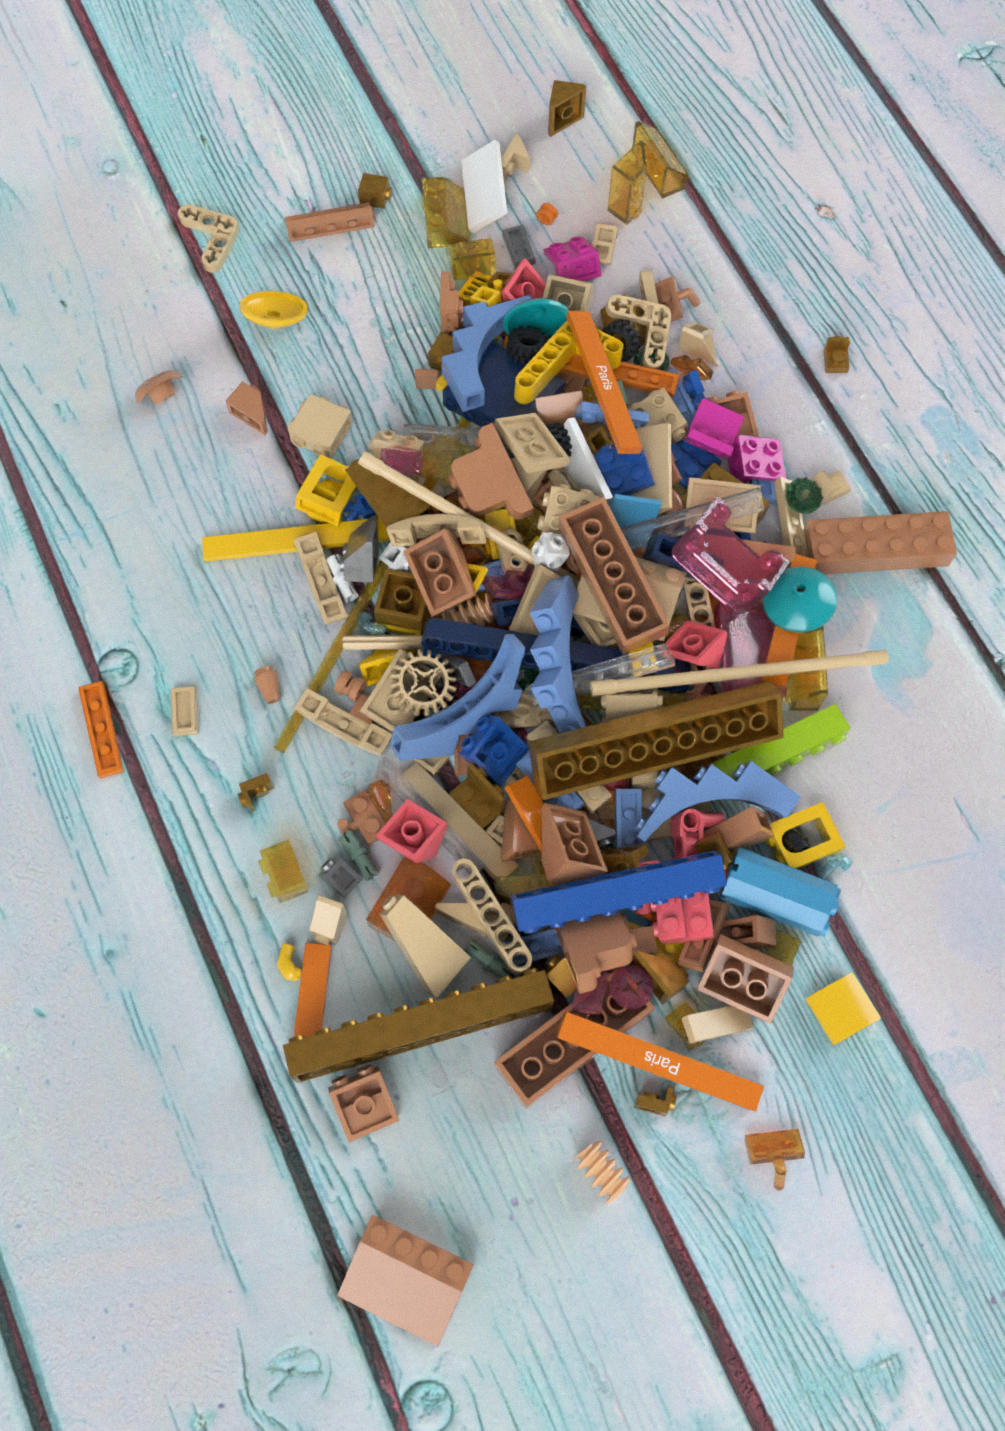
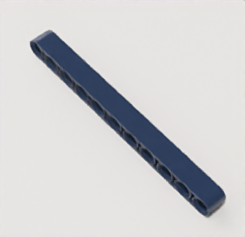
[421,618,691,693]

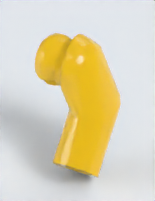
[277,943,302,981]

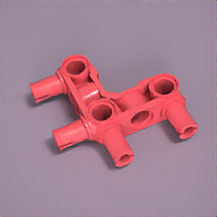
[635,809,728,914]

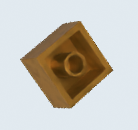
[374,568,429,633]

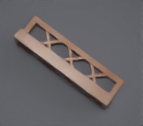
[285,202,375,242]

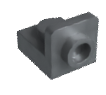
[318,857,362,898]

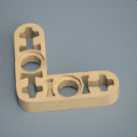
[178,204,239,273]
[606,295,671,369]

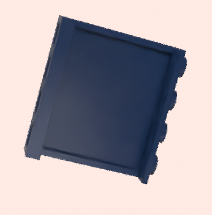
[443,342,565,427]

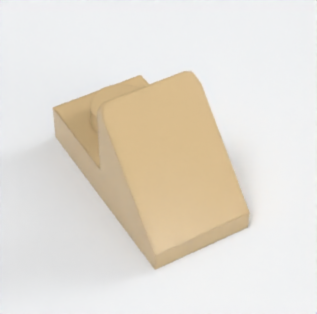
[501,134,530,182]
[798,470,851,510]

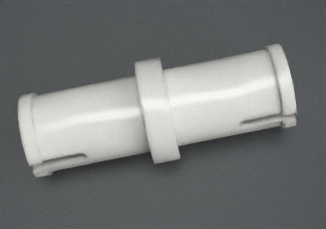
[326,554,359,602]

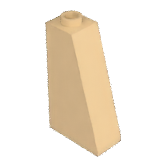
[379,894,471,998]

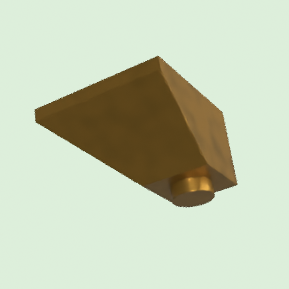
[630,951,690,1005]

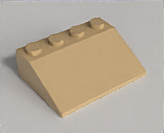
[608,423,672,515]
[573,557,687,641]

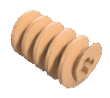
[442,593,495,626]
[572,1141,630,1205]

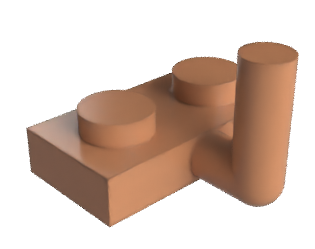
[655,276,700,323]
[337,790,386,846]

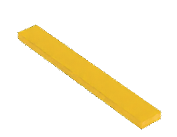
[202,518,390,562]

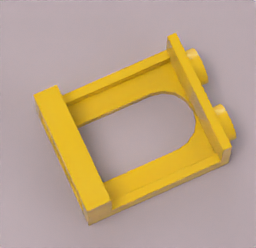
[295,454,358,527]
[765,802,846,869]

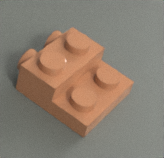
[440,271,464,337]
[706,390,759,437]
[328,1065,399,1142]

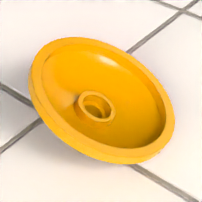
[240,291,308,329]

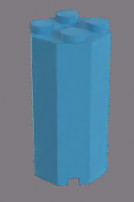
[719,847,841,937]

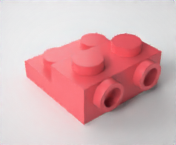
[650,891,715,945]

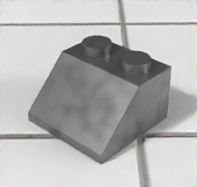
[340,516,379,583]

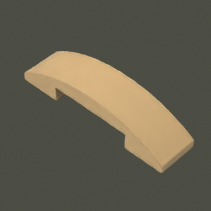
[386,514,486,547]
[294,532,347,625]
[294,688,393,756]

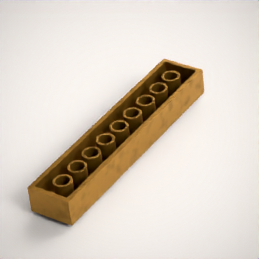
[528,681,784,800]
[283,968,554,1083]

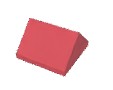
[501,258,546,303]
[658,620,727,669]
[376,799,448,863]

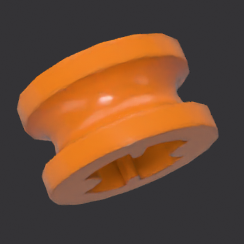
[536,203,558,225]

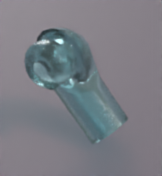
[356,612,387,635]
[816,853,853,880]

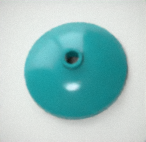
[503,298,569,339]
[762,566,838,633]

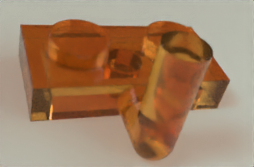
[744,1129,805,1190]

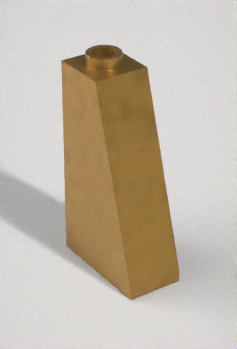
[345,459,435,528]

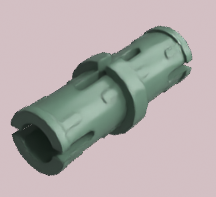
[339,830,380,881]
[464,939,513,978]

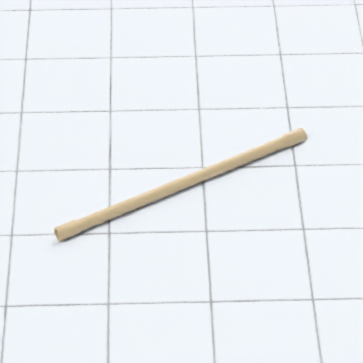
[357,451,580,586]
[590,649,889,696]

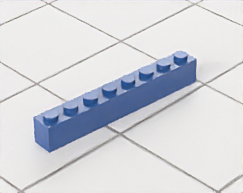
[510,850,727,933]

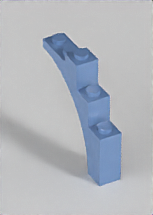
[442,295,531,412]
[529,575,586,733]
[390,634,525,761]
[633,761,801,843]

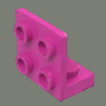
[543,237,602,282]
[684,398,744,460]
[728,435,786,484]

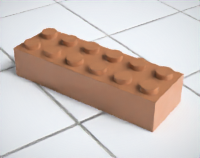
[559,497,670,655]
[804,511,957,574]
[494,966,655,1110]

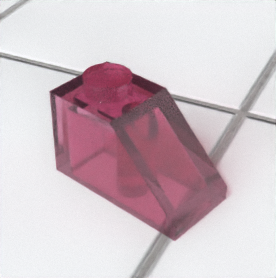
[380,446,424,476]

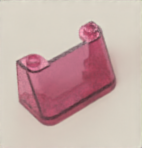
[672,496,789,614]
[713,602,787,700]

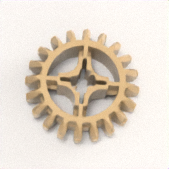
[389,649,457,717]

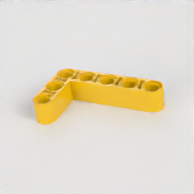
[514,321,623,404]

